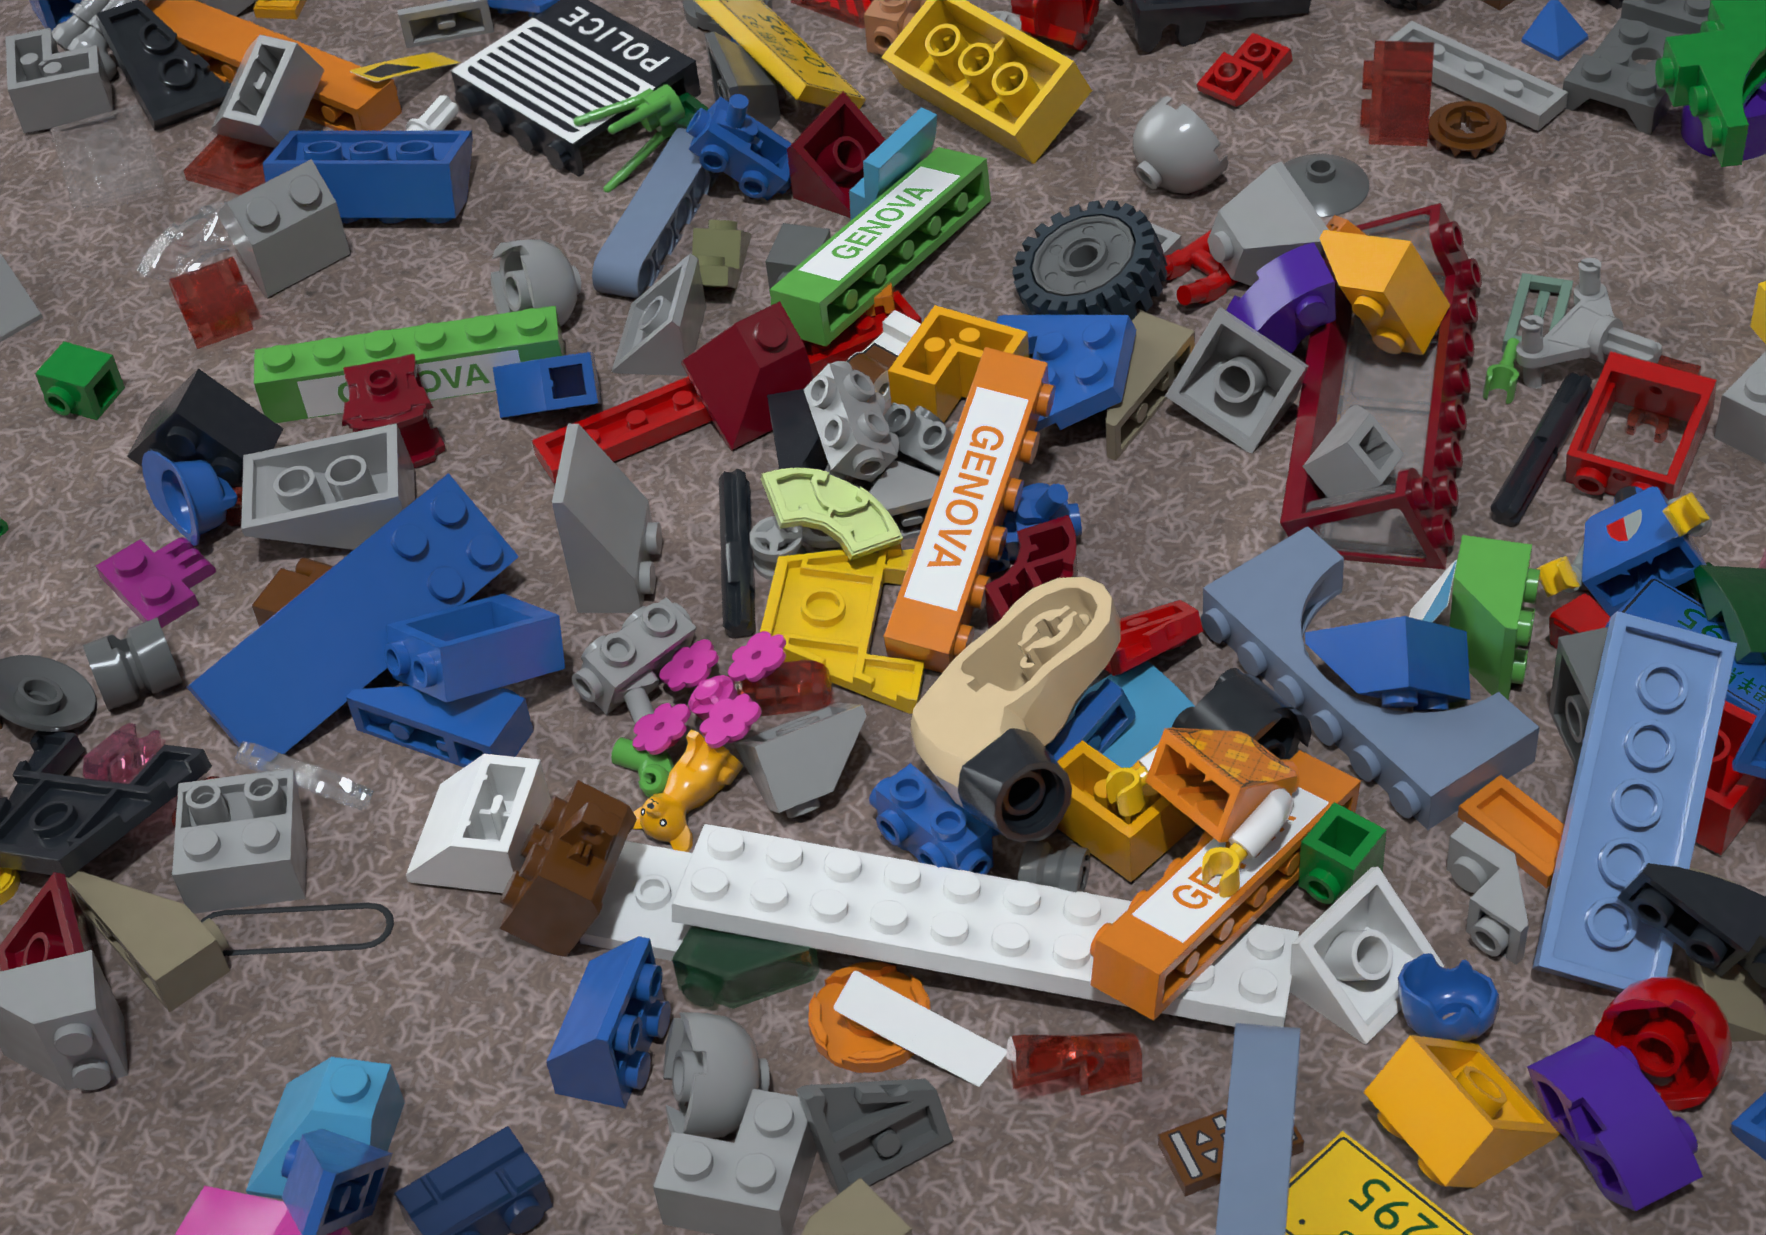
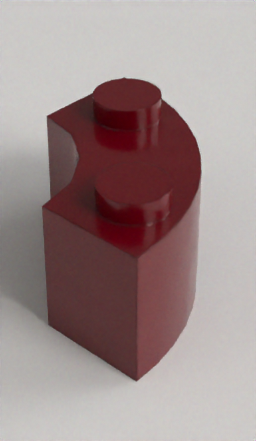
[985,515,1078,630]

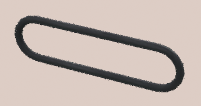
[201,902,394,956]

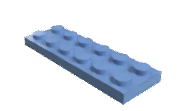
[1532,611,1737,993]

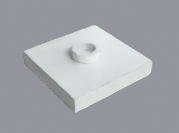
[580,841,708,965]

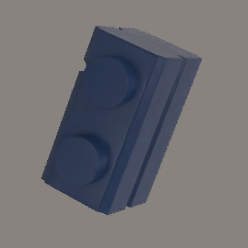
[394,1126,553,1235]

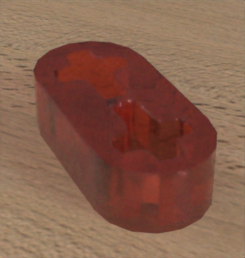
[728,660,832,716]

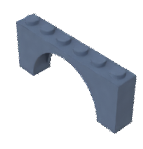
[1201,526,1540,830]

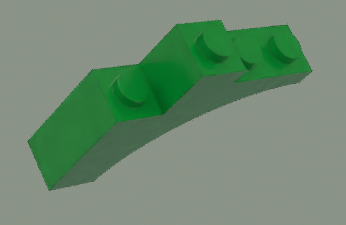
[1655,0,1766,167]

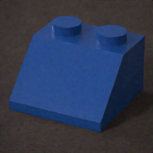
[1305,616,1471,713]

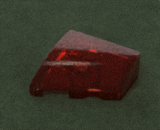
[1007,1032,1142,1096]

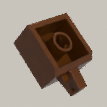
[499,780,637,957]

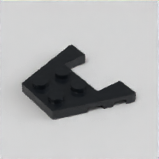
[0,731,212,878]

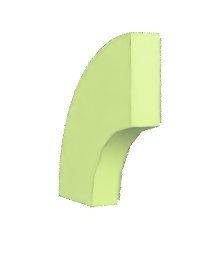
[761,468,903,561]

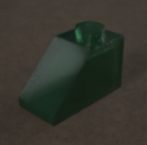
[672,926,819,1009]

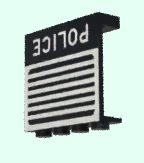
[451,0,701,177]

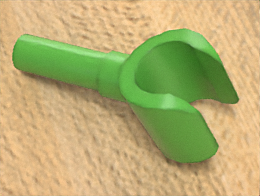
[1483,338,1520,404]

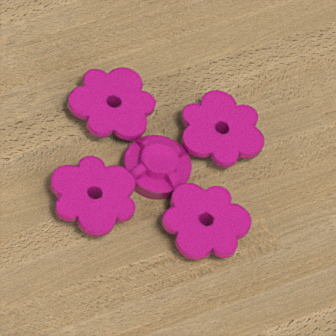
[632,631,786,755]

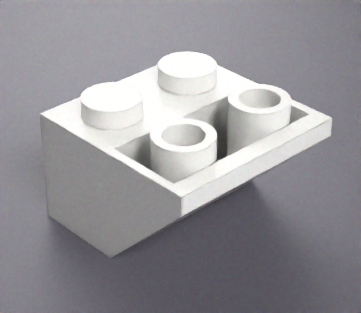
[406,754,551,893]

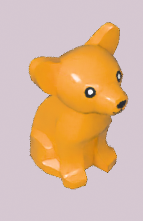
[633,729,743,852]

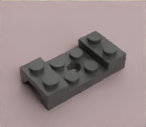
[1563,0,1710,135]

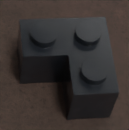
[127,368,284,491]

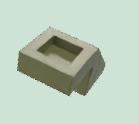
[692,220,751,289]

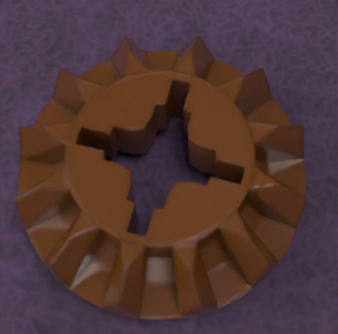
[1428,101,1507,159]

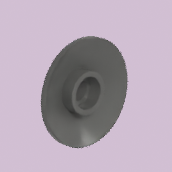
[1284,154,1369,217]
[0,655,96,732]

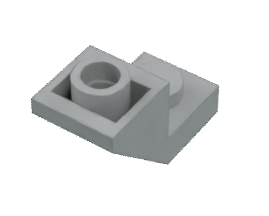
[1446,822,1529,965]

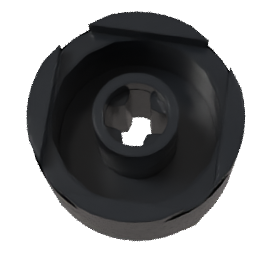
[1172,668,1311,760]

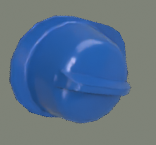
[142,450,238,546]

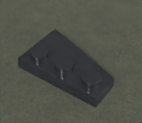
[97,0,231,131]

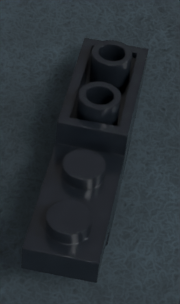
[1617,863,1766,988]

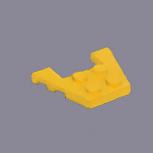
[760,544,924,714]

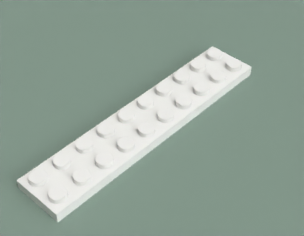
[672,824,1299,1027]

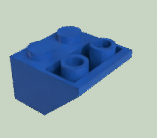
[546,936,671,1108]

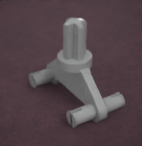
[1516,258,1662,389]

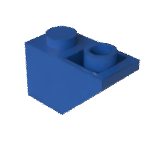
[493,352,601,418]

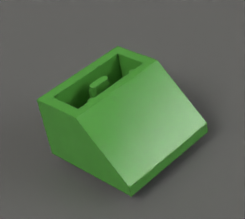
[1449,535,1540,700]

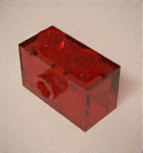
[1360,40,1434,147]

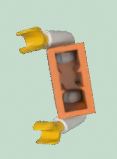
[1106,728,1300,898]

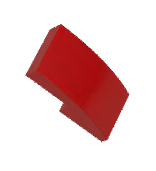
[1196,32,1293,107]

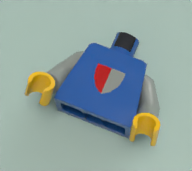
[1537,486,1712,617]

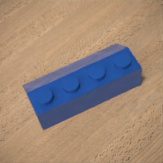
[263,131,473,223]

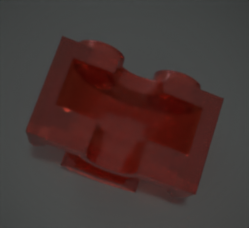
[169,256,257,349]

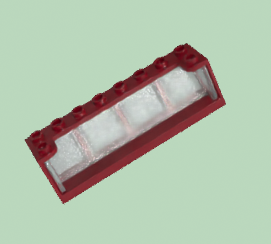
[1280,203,1482,570]

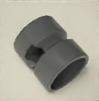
[83,618,183,711]

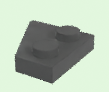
[796,1079,954,1195]

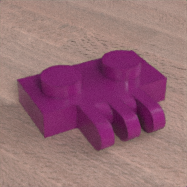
[96,537,216,628]

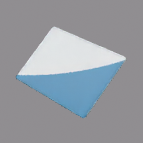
[1409,560,1457,622]

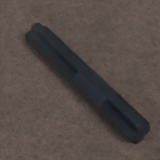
[1490,372,1593,527]
[719,469,755,639]

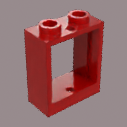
[1566,351,1717,500]

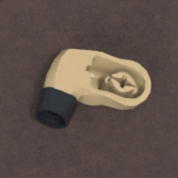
[911,577,1121,842]

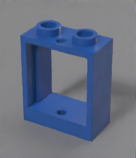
[384,594,565,703]

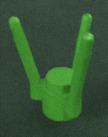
[573,84,685,192]

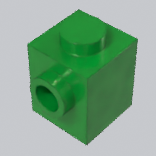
[35,341,125,420]
[1298,802,1387,905]

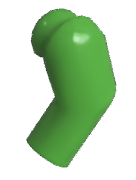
[611,737,674,798]

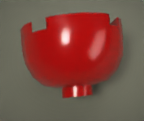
[1594,976,1733,1111]

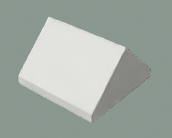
[1290,867,1444,1044]

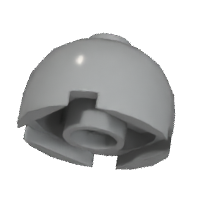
[1133,96,1229,194]
[491,239,581,327]
[663,1012,769,1139]

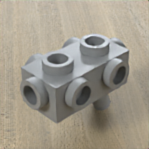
[804,361,899,482]
[572,597,697,724]

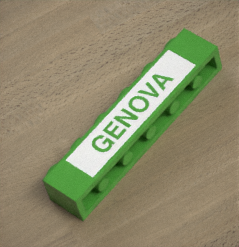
[770,147,991,346]
[254,306,565,423]

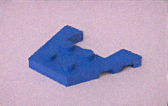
[996,315,1137,432]

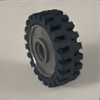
[1012,200,1167,321]

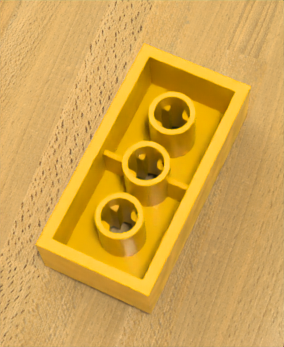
[881,0,1092,164]

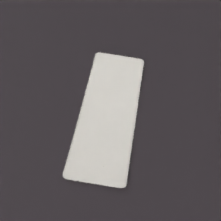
[834,971,1009,1087]

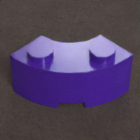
[1226,242,1336,354]
[1527,1035,1703,1211]

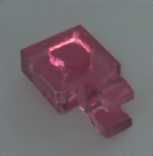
[83,723,162,784]

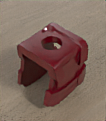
[342,353,445,468]

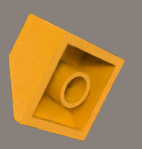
[1319,230,1450,355]
[1363,1035,1560,1188]

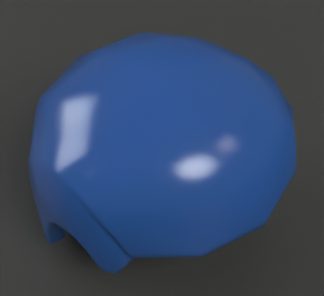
[1397,953,1500,1042]

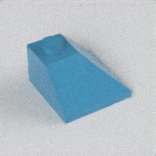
[246,1057,405,1199]

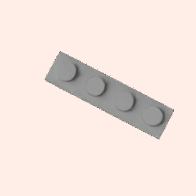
[1382,21,1568,131]

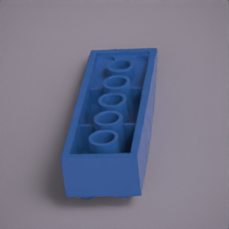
[187,473,519,772]

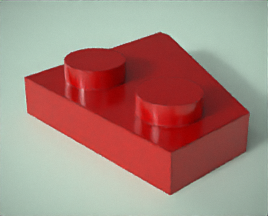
[1104,600,1203,676]

